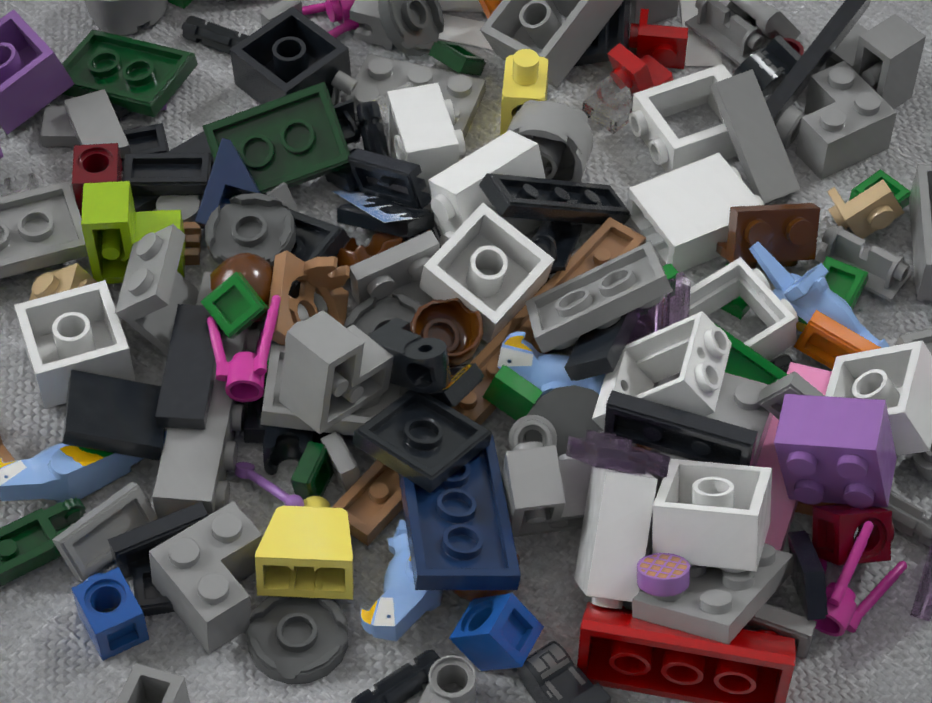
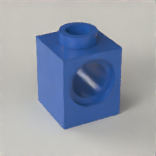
[71,567,149,661]
[449,593,544,671]

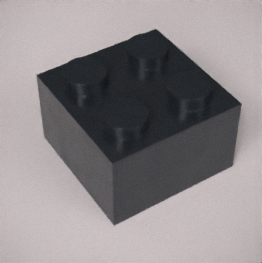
[230,7,351,104]

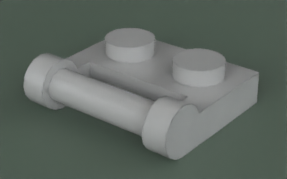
[726,0,801,40]

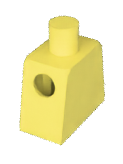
[500,49,549,136]
[255,496,354,600]

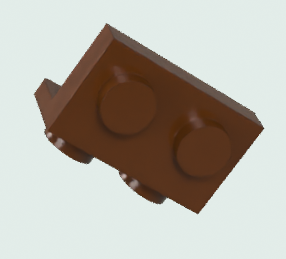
[716,203,820,269]

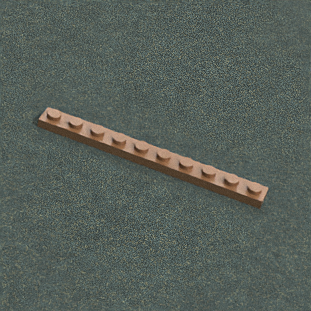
[331,217,646,546]

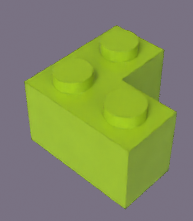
[81,181,186,284]

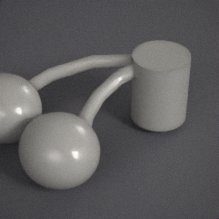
[331,70,358,105]

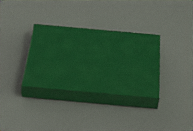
[62,29,198,117]
[202,82,350,198]

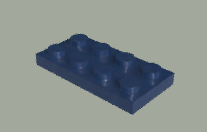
[399,435,521,590]

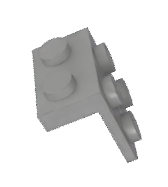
[115,224,199,356]

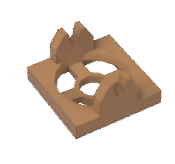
[268,250,350,346]

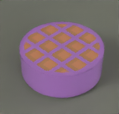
[637,553,690,597]

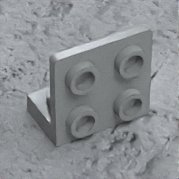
[350,230,440,306]

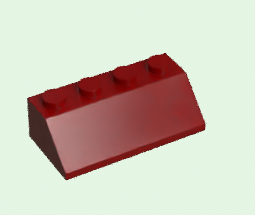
[577,602,796,703]

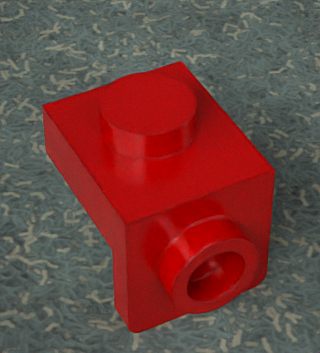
[629,9,689,69]
[607,43,674,96]

